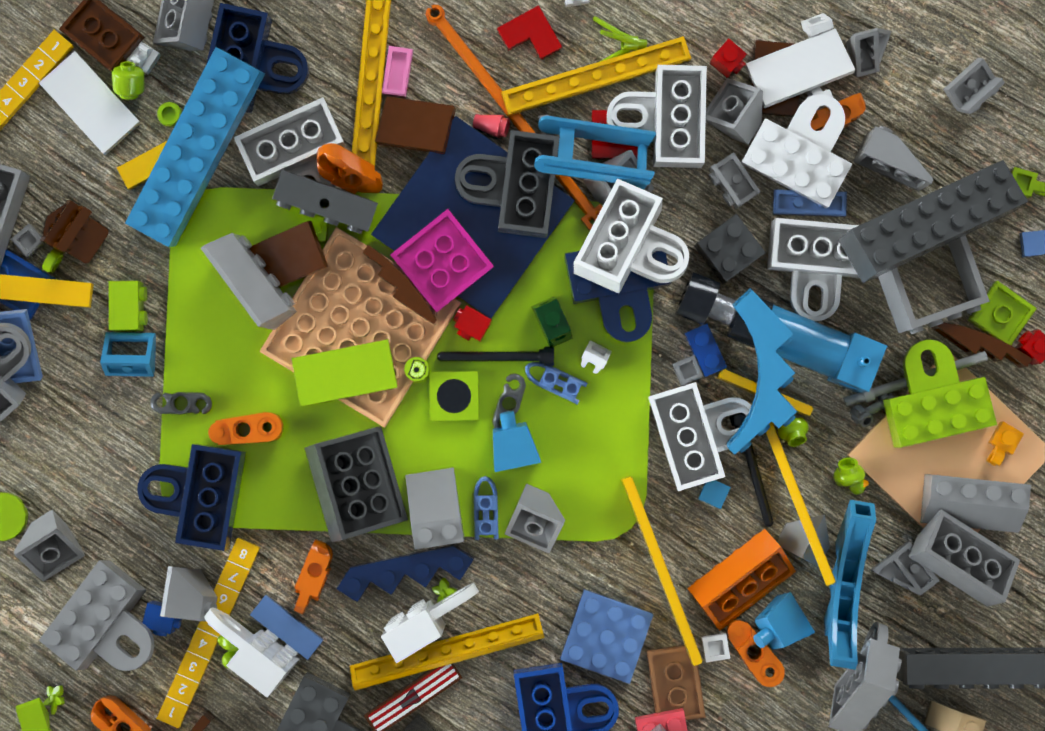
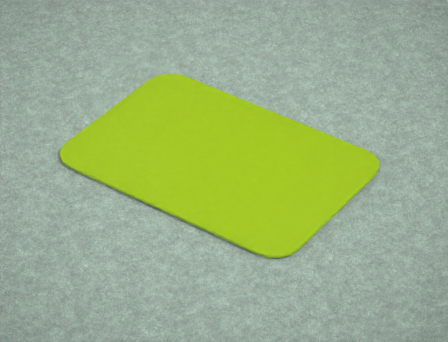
[159,187,654,542]

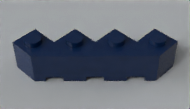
[337,544,474,602]

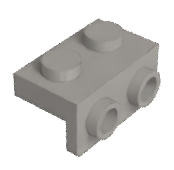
[943,57,1005,114]
[709,152,761,209]

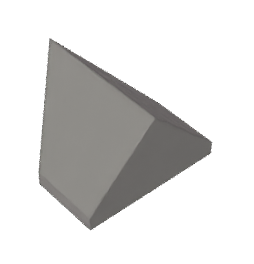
[846,28,892,77]
[777,514,830,568]

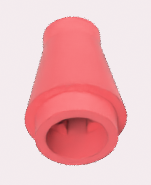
[473,114,510,138]

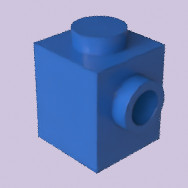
[142,601,182,636]

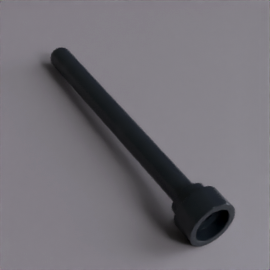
[437,347,554,366]
[729,413,774,527]

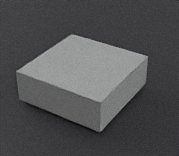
[11,224,45,258]
[672,354,704,386]

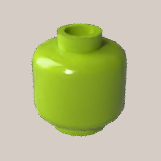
[112,61,145,100]

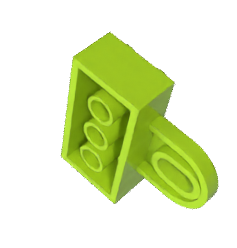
[883,340,997,448]

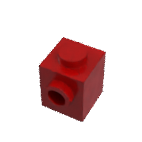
[710,38,747,78]
[453,305,492,342]
[1015,329,1045,365]

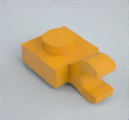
[986,421,1024,466]

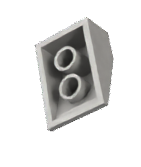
[853,126,933,191]
[405,468,465,549]

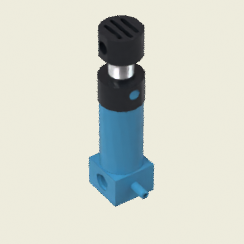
[675,272,887,393]

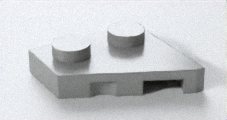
[871,541,940,596]

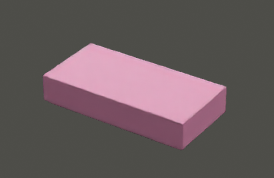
[382,46,413,98]

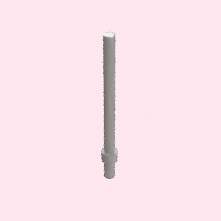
[843,351,988,407]

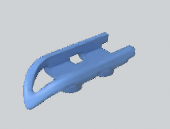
[525,362,588,405]
[474,476,499,540]

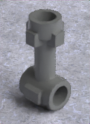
[850,393,894,427]

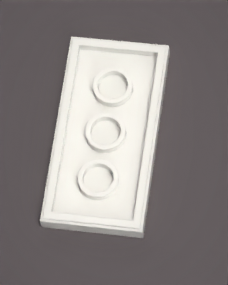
[745,28,855,108]
[39,51,141,155]

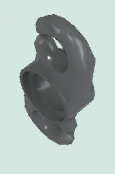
[492,374,526,428]
[150,392,212,414]

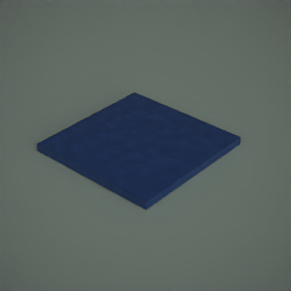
[371,116,575,319]

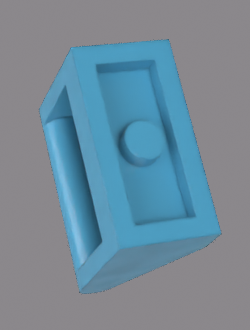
[100,332,156,377]

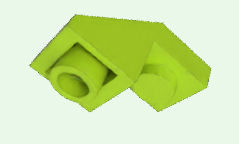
[16,697,52,731]

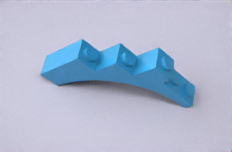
[726,288,797,455]
[824,500,876,670]

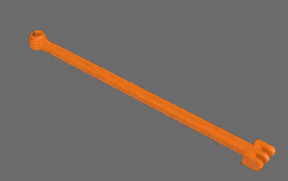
[426,4,602,231]

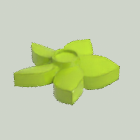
[431,578,457,603]
[43,685,65,715]

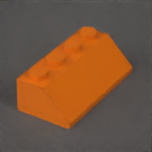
[687,529,796,631]

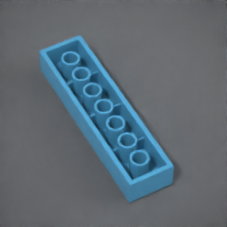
[125,47,266,247]

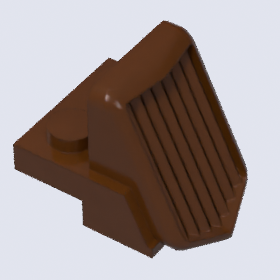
[40,200,109,263]

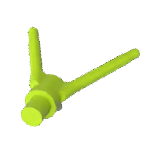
[593,16,647,62]

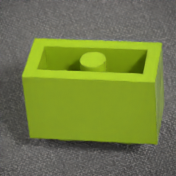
[108,281,148,332]

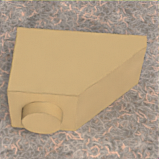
[924,700,986,731]

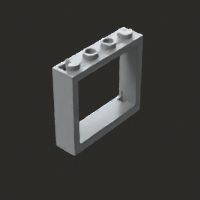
[878,235,990,334]

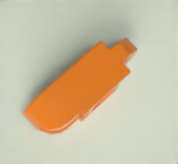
[810,93,866,131]
[317,143,383,194]
[208,412,284,445]
[294,539,333,614]
[727,620,785,687]
[91,695,151,731]

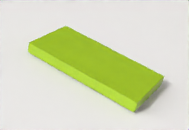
[291,339,398,407]

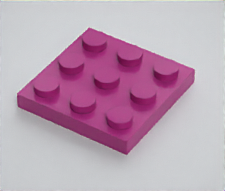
[390,209,494,313]

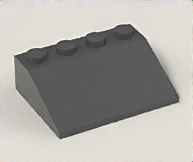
[305,426,408,543]

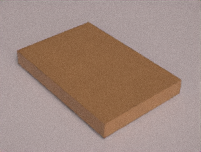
[646,645,706,720]

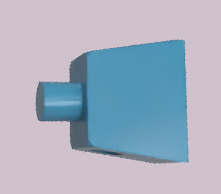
[493,411,541,472]
[753,592,815,650]

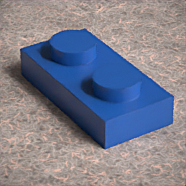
[684,323,727,378]

